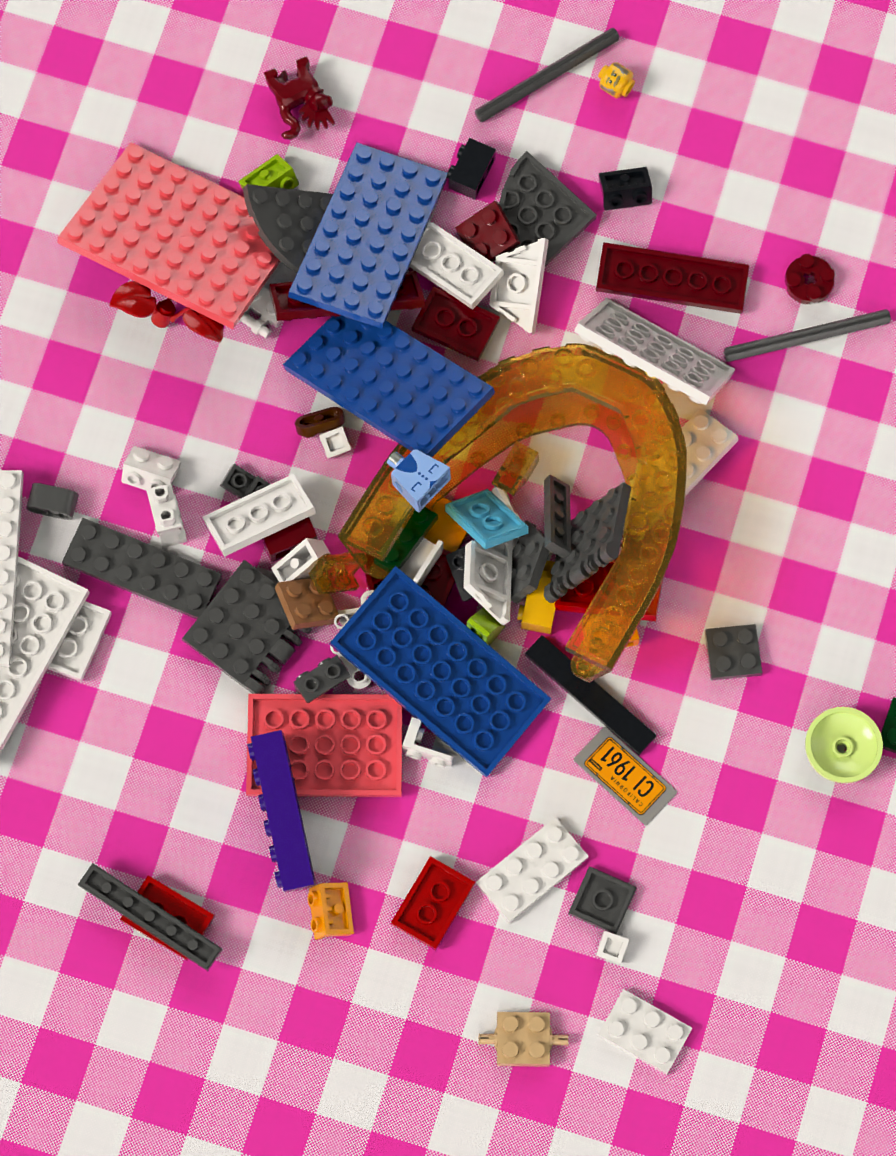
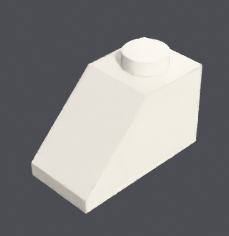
[271,538,335,582]

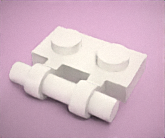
[238,287,283,339]

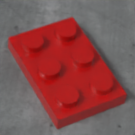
[391,856,475,951]
[120,875,215,961]

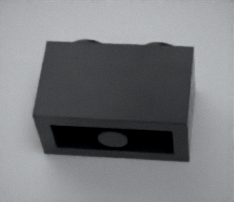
[446,138,496,200]

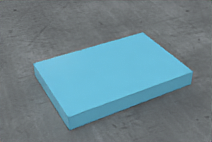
[445,489,528,550]

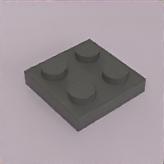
[705,624,762,680]

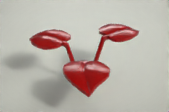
[109,281,224,343]

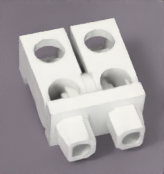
[146,483,187,548]

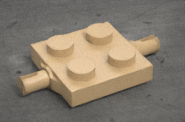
[478,1012,568,1067]

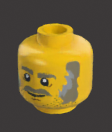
[598,62,635,99]

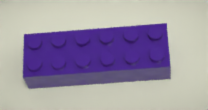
[247,730,316,892]

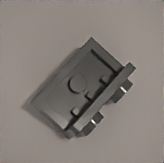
[294,655,350,703]

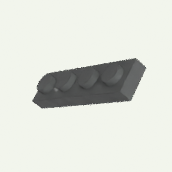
[544,475,571,559]

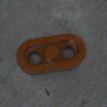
[295,407,345,438]

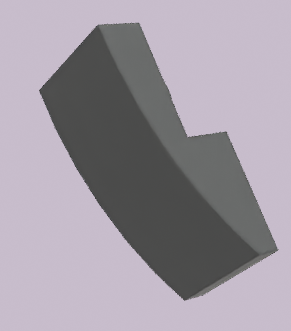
[219,464,270,498]

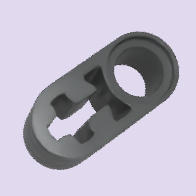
[26,483,79,520]

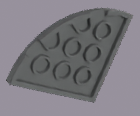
[499,151,597,266]
[243,184,333,273]

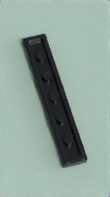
[525,635,657,756]

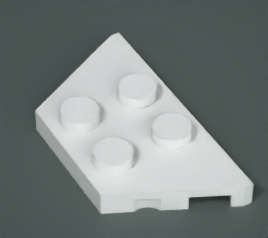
[489,238,549,334]
[464,539,513,625]

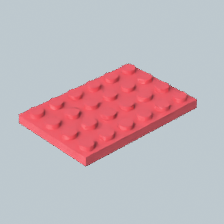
[246,694,402,797]

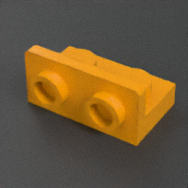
[307,882,354,940]

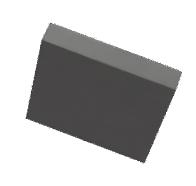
[568,866,637,934]

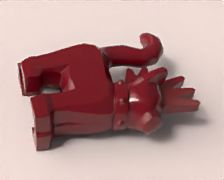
[264,56,335,140]

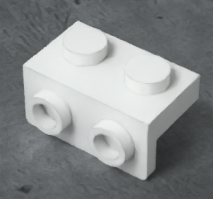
[121,446,181,490]

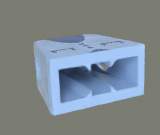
[387,450,451,512]

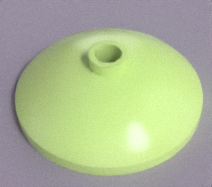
[805,707,883,783]

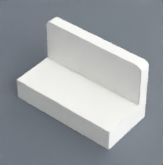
[400,538,444,587]

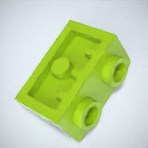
[238,154,299,189]

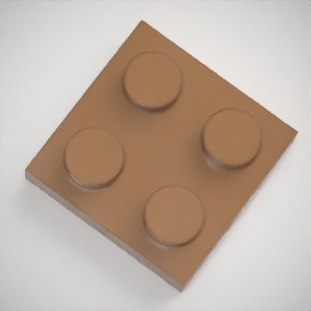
[275,577,340,630]

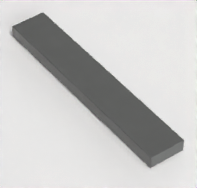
[78,863,223,972]

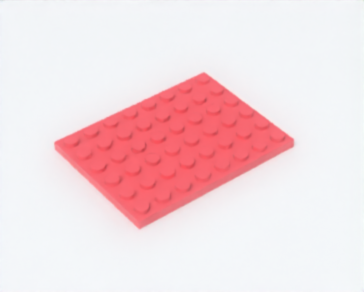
[57,142,281,329]

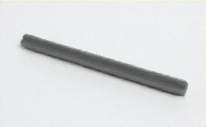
[475,28,619,122]
[723,309,891,362]

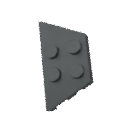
[511,521,550,604]

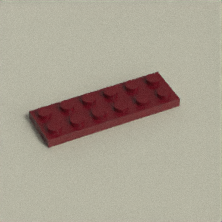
[596,242,749,314]
[269,271,425,321]

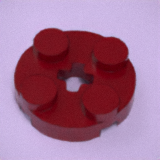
[785,254,835,304]

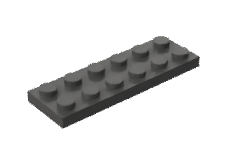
[62,518,222,619]

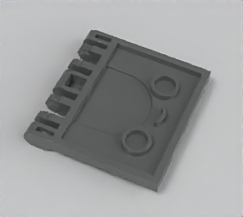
[544,482,631,603]
[182,560,312,694]

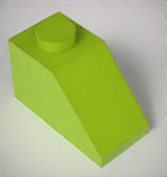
[467,607,505,646]

